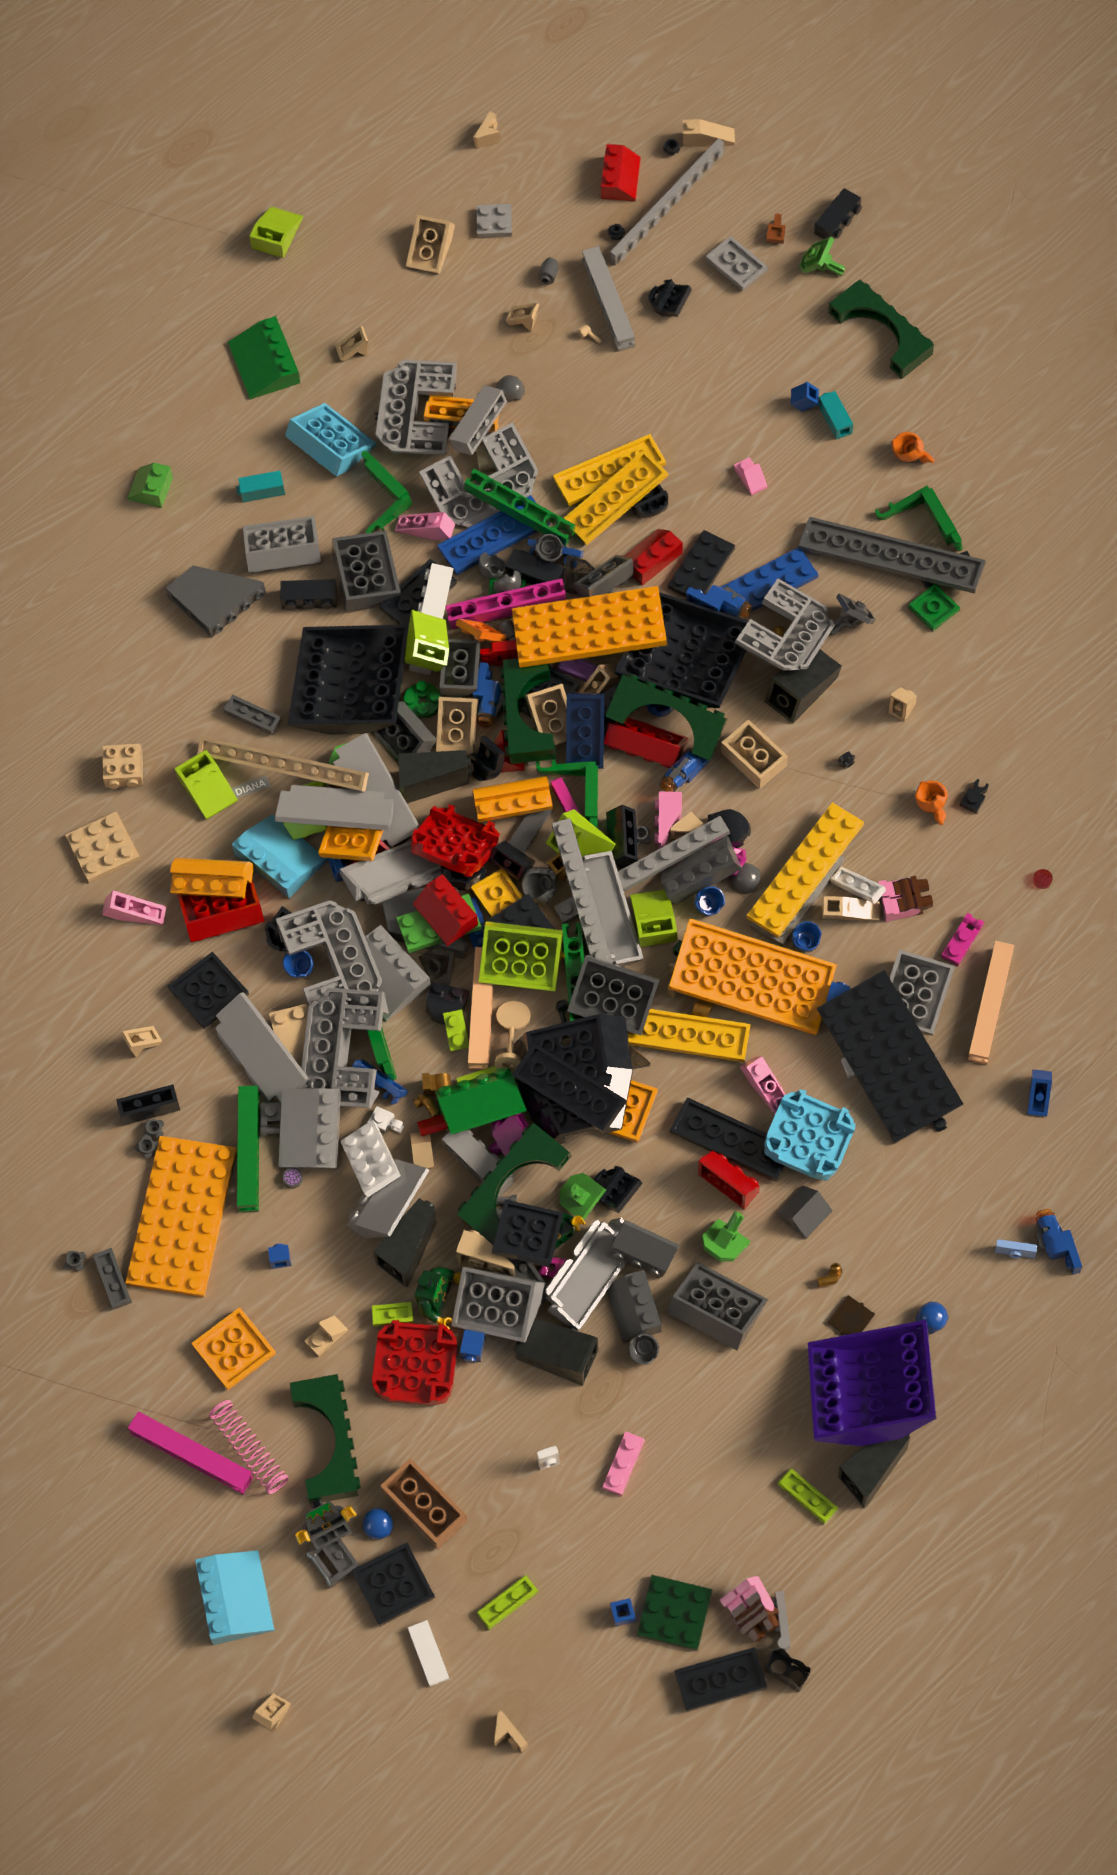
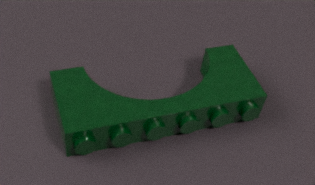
[828,279,934,379]
[500,659,556,764]
[605,673,728,760]
[457,1123,572,1245]
[290,1374,361,1505]

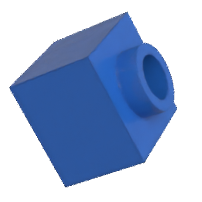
[268,1244,291,1269]
[610,1598,636,1627]

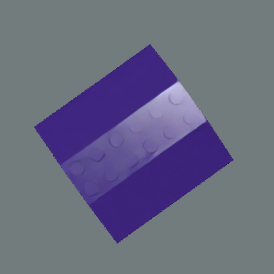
[808,1320,937,1446]

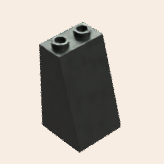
[765,649,842,723]
[398,750,472,804]
[373,1198,437,1288]
[514,1319,598,1386]
[838,1434,910,1508]

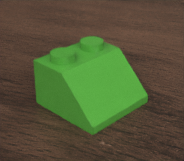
[127,462,173,508]

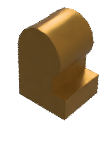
[547,852,567,881]
[692,998,715,1018]
[422,1073,451,1096]

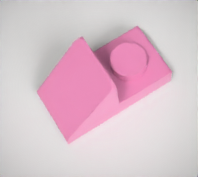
[734,457,767,495]

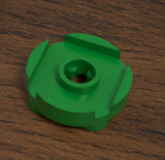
[404,681,441,719]

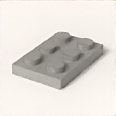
[706,236,768,291]

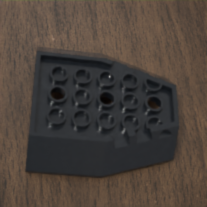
[514,1014,633,1144]

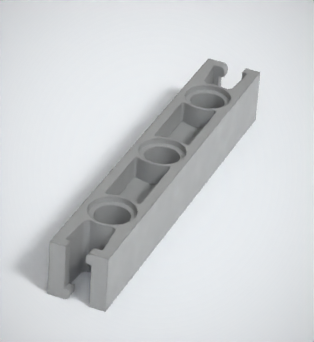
[582,246,635,352]

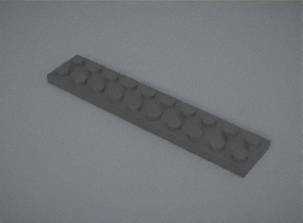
[798,517,985,594]

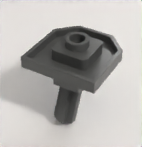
[830,593,876,635]

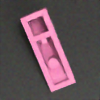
[102,891,166,925]

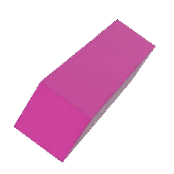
[551,777,581,815]

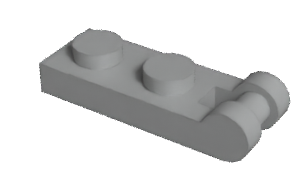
[772,1591,790,1652]

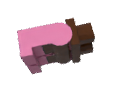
[878,876,933,922]
[720,1576,780,1642]

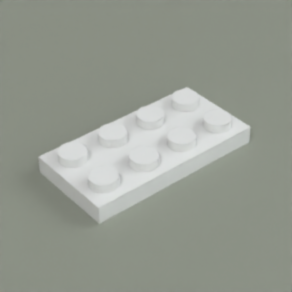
[340,1120,401,1197]

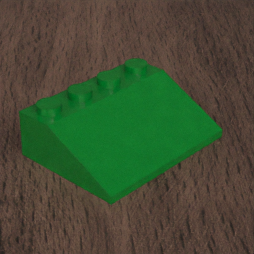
[228,316,300,400]
[434,1068,526,1135]

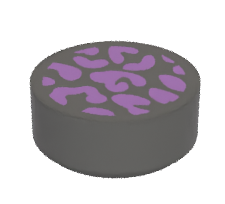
[283,1168,303,1188]

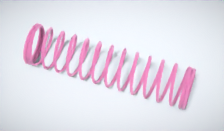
[209,1400,289,1494]

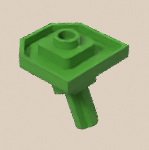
[799,237,845,276]
[559,1173,606,1220]
[701,1211,751,1262]

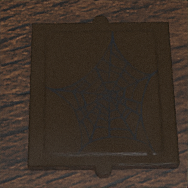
[828,1295,875,1335]

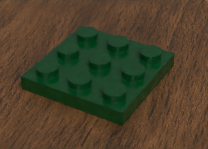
[637,1575,712,1651]

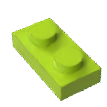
[443,1009,469,1051]
[372,1302,414,1327]

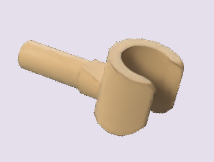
[578,325,602,344]

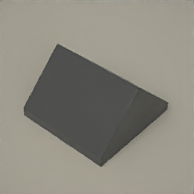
[776,1185,832,1239]

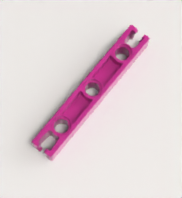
[446,578,567,630]
[128,1411,254,1495]

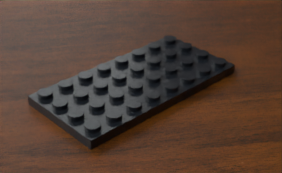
[817,970,964,1144]

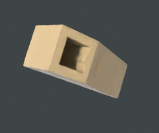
[822,896,880,921]

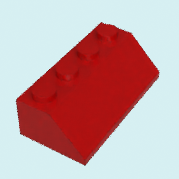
[604,717,688,768]

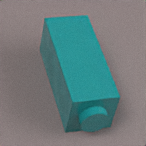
[818,391,853,440]
[236,470,285,503]

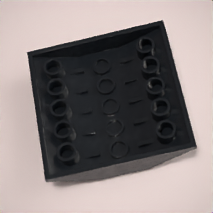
[614,592,748,708]
[288,624,409,735]

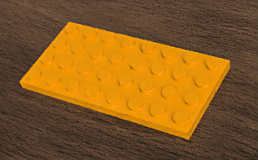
[512,586,667,668]
[668,918,837,1035]
[125,1136,237,1298]

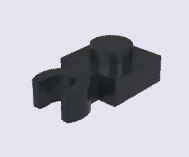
[960,779,989,814]

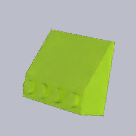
[479,921,563,991]

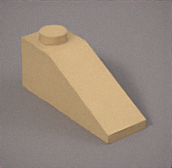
[682,119,735,147]

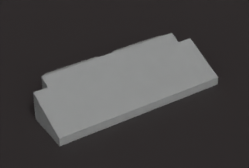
[333,733,420,847]
[275,785,393,830]
[340,841,441,905]
[582,851,644,966]
[215,992,309,1102]
[545,1218,627,1331]

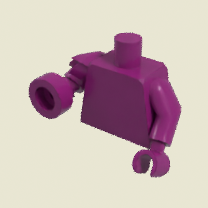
[489,1113,528,1156]

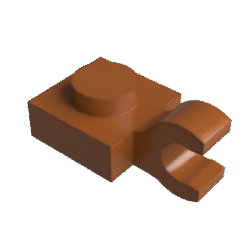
[766,214,786,244]

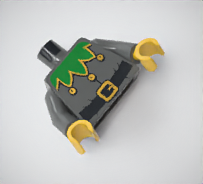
[295,1500,356,1551]

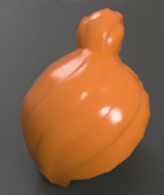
[891,432,935,463]
[915,780,948,825]

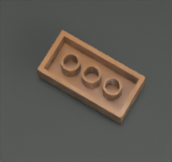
[380,1458,468,1550]

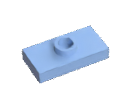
[995,1239,1037,1259]

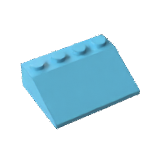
[285,403,377,477]
[232,814,328,899]
[195,1551,275,1645]

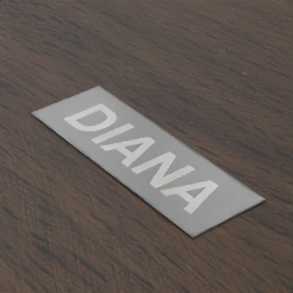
[231,775,271,798]

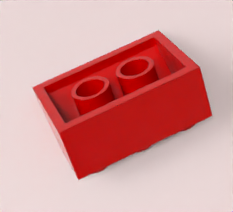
[601,144,641,202]
[624,529,683,586]
[413,874,478,946]
[698,1151,760,1210]

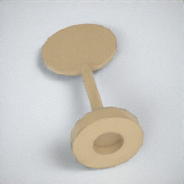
[495,1001,531,1073]

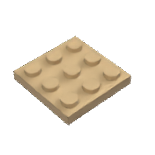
[65,811,141,883]

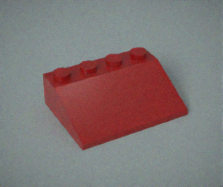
[177,880,265,942]

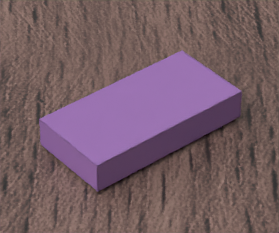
[556,659,597,682]

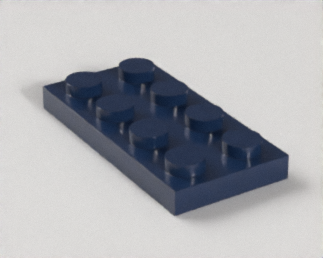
[566,693,604,769]

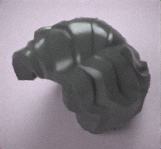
[521,867,557,905]

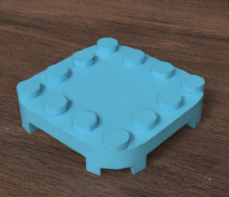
[764,1089,856,1181]

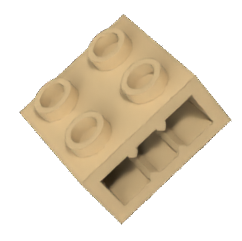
[103,743,143,789]

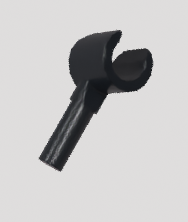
[556,999,568,1023]
[933,1117,947,1132]

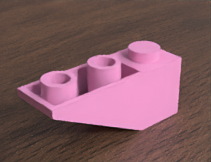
[395,512,455,540]
[655,792,682,849]
[740,1056,785,1114]

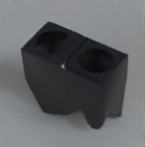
[765,1648,811,1692]

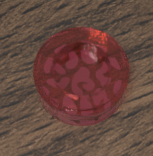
[1033,869,1053,889]

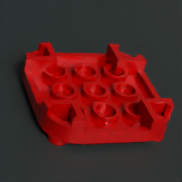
[411,804,500,877]
[372,1320,458,1406]

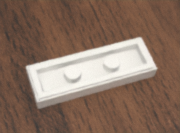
[830,866,886,904]
[408,1620,450,1687]

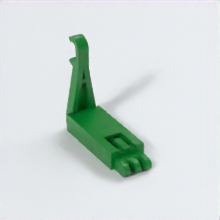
[361,450,413,533]
[875,485,963,551]
[536,760,598,829]
[367,1027,397,1080]

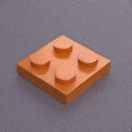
[455,618,507,643]

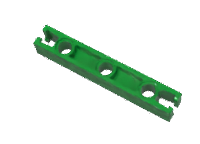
[464,469,575,547]
[562,923,585,1021]
[237,1086,260,1213]

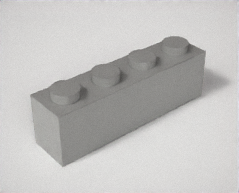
[449,385,507,455]
[442,1129,514,1196]

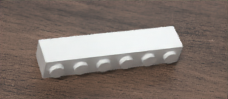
[406,563,453,675]

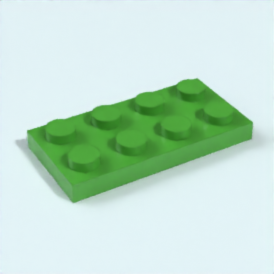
[396,894,481,953]

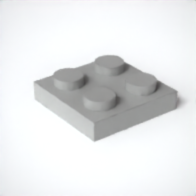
[476,204,512,238]

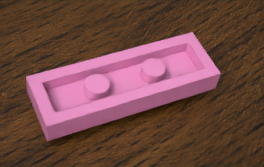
[603,1431,644,1496]

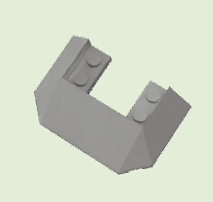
[376,360,457,456]
[419,422,538,528]
[735,579,835,670]
[276,900,382,1005]
[301,988,389,1108]

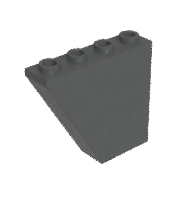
[166,565,266,638]
[382,888,468,959]

